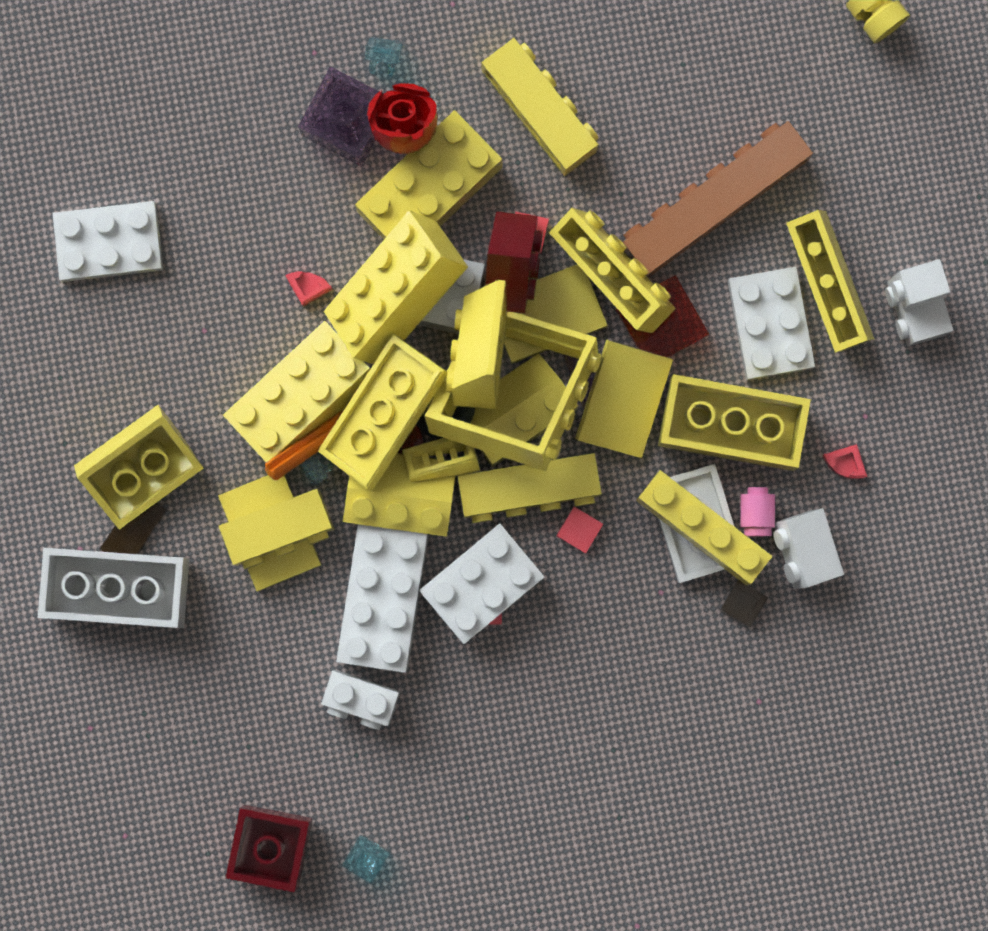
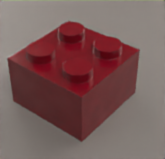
[485,211,543,314]
[225,804,313,893]

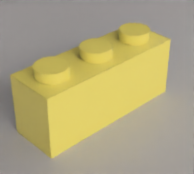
[219,489,334,570]

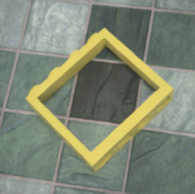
[425,312,602,471]

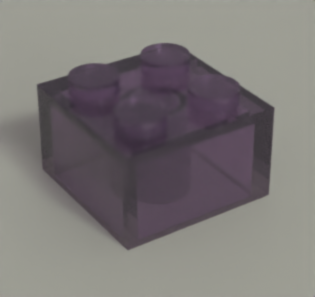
[298,66,379,167]

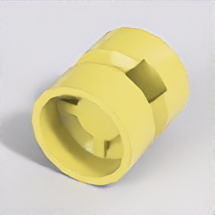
[846,0,910,44]

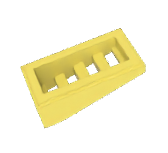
[402,438,480,482]

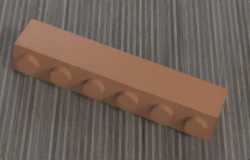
[623,121,813,278]

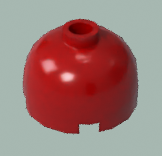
[367,83,438,154]

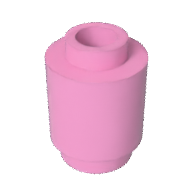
[740,487,775,537]

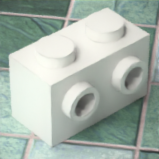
[773,508,844,589]
[321,670,401,730]

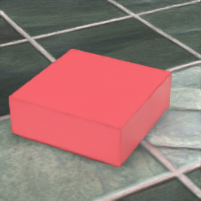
[556,506,603,554]

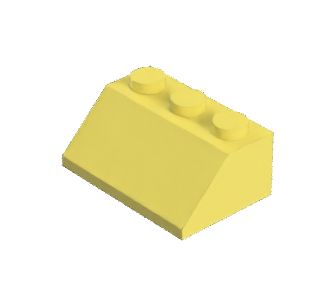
[446,280,507,409]
[470,353,579,468]
[74,405,204,530]
[343,453,455,537]

